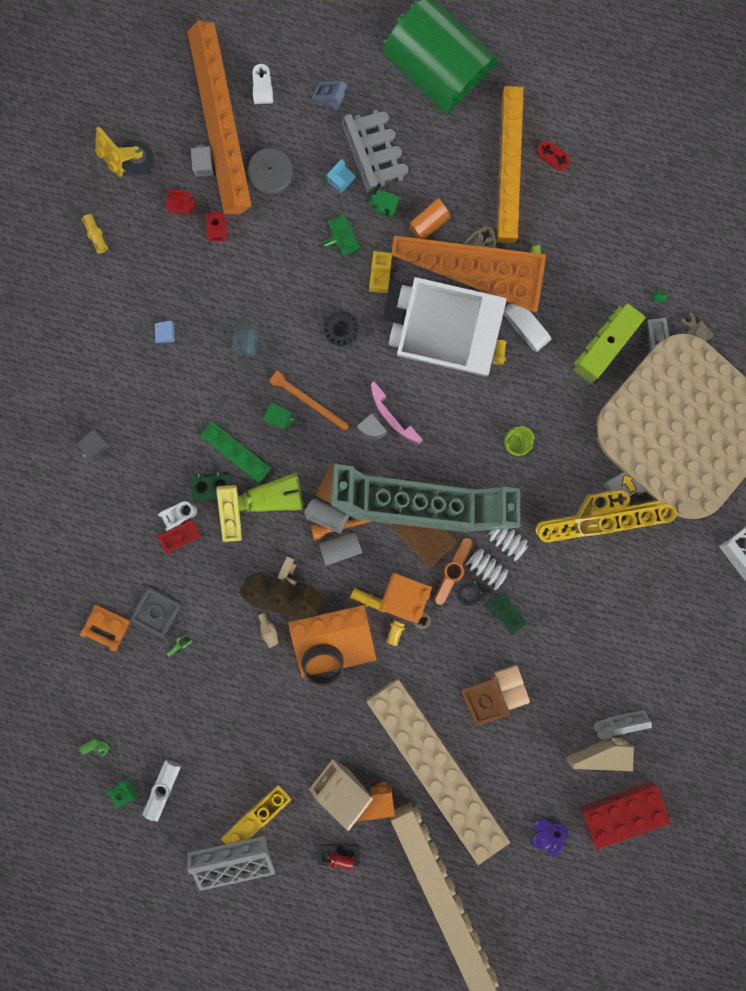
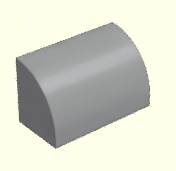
[357,414,387,440]
[304,498,349,534]
[319,532,363,565]

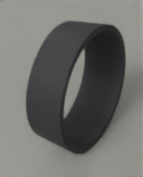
[301,644,344,686]

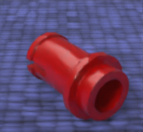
[328,852,354,871]

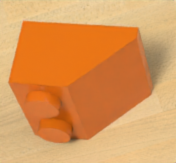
[379,573,432,623]
[356,782,395,822]

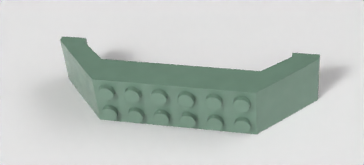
[331,464,520,532]

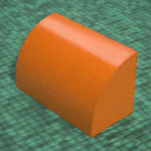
[409,198,450,239]

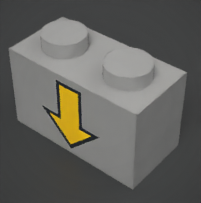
[603,472,645,503]

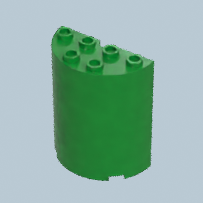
[382,0,499,115]

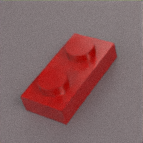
[158,520,201,554]

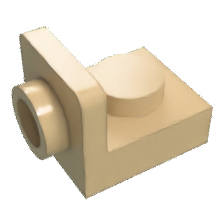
[278,556,298,586]

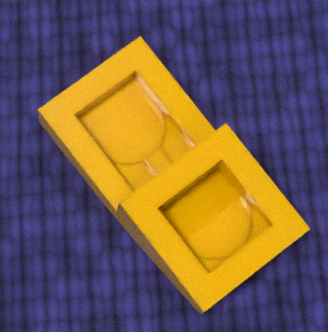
[369,251,392,293]

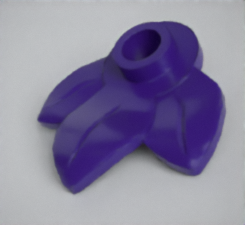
[532,819,568,856]

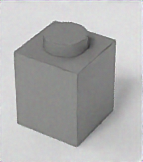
[191,145,214,177]

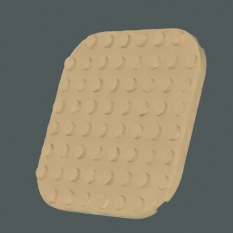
[596,334,746,519]

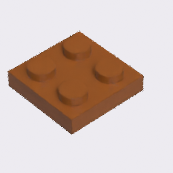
[461,678,511,726]

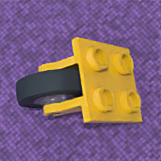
[95,127,154,178]

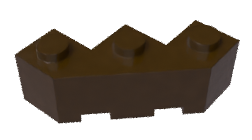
[239,571,324,620]

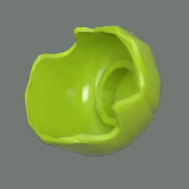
[504,426,535,456]

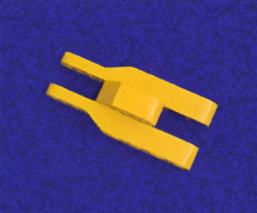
[535,489,677,542]

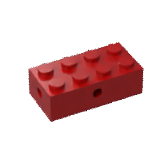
[580,781,671,850]

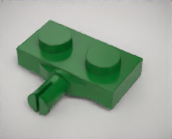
[321,214,360,257]

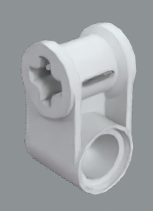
[253,64,273,104]
[158,502,197,531]

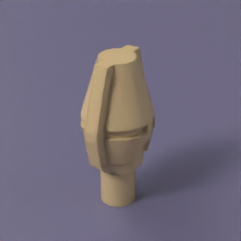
[258,613,278,648]

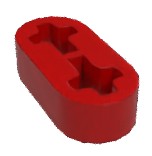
[537,141,570,171]

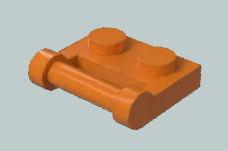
[80,604,130,652]

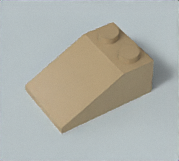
[567,736,634,771]

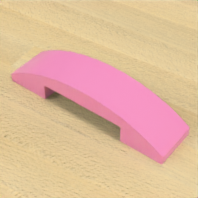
[371,382,423,444]

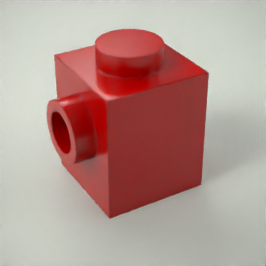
[206,211,228,242]

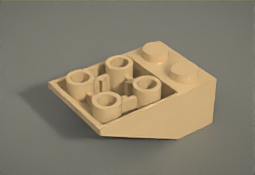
[309,759,373,831]

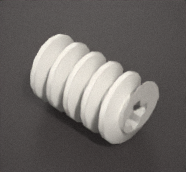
[486,529,528,561]
[465,549,508,590]

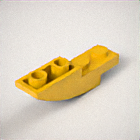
[221,785,292,844]

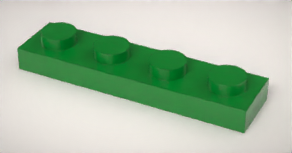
[200,421,271,484]

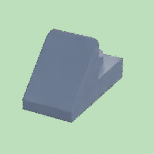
[312,81,347,110]

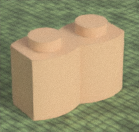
[492,665,530,710]

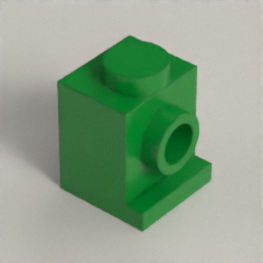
[369,189,400,220]

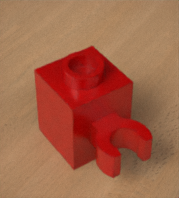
[166,189,196,216]

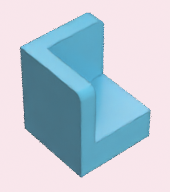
[326,159,355,193]

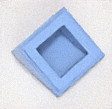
[155,321,175,343]

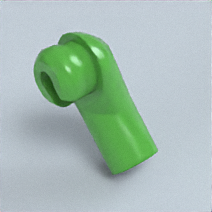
[79,739,109,756]

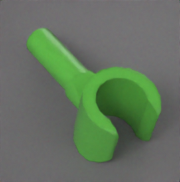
[167,634,192,657]

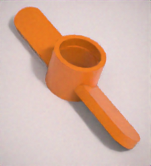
[434,538,473,605]

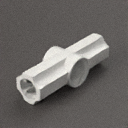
[142,760,181,821]

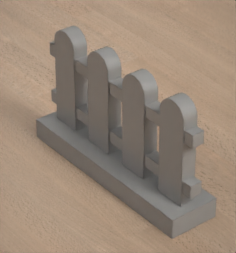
[342,109,408,193]

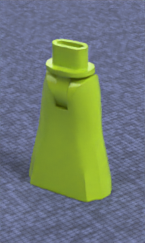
[238,472,304,512]

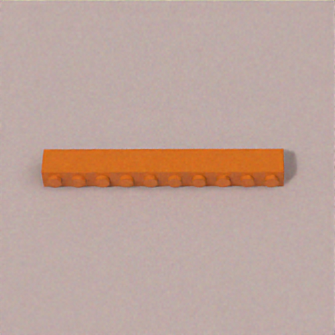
[188,21,252,214]

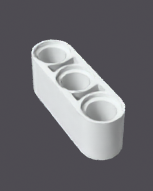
[503,303,551,352]

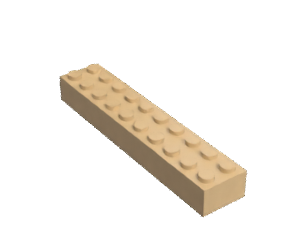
[366,677,510,865]
[391,802,499,991]

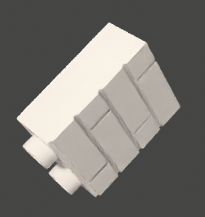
[389,277,507,377]

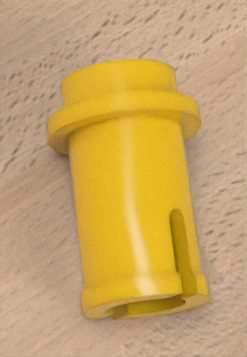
[492,340,507,365]
[386,620,405,646]

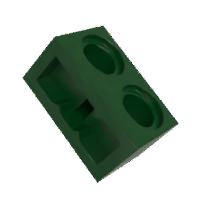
[191,472,232,502]
[485,592,528,635]

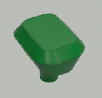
[652,289,667,303]

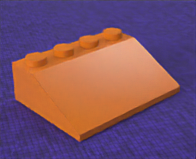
[288,604,377,677]

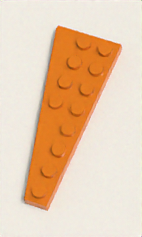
[391,236,546,313]

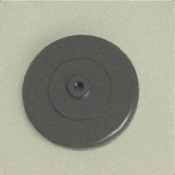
[247,148,294,195]

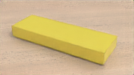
[217,485,242,542]

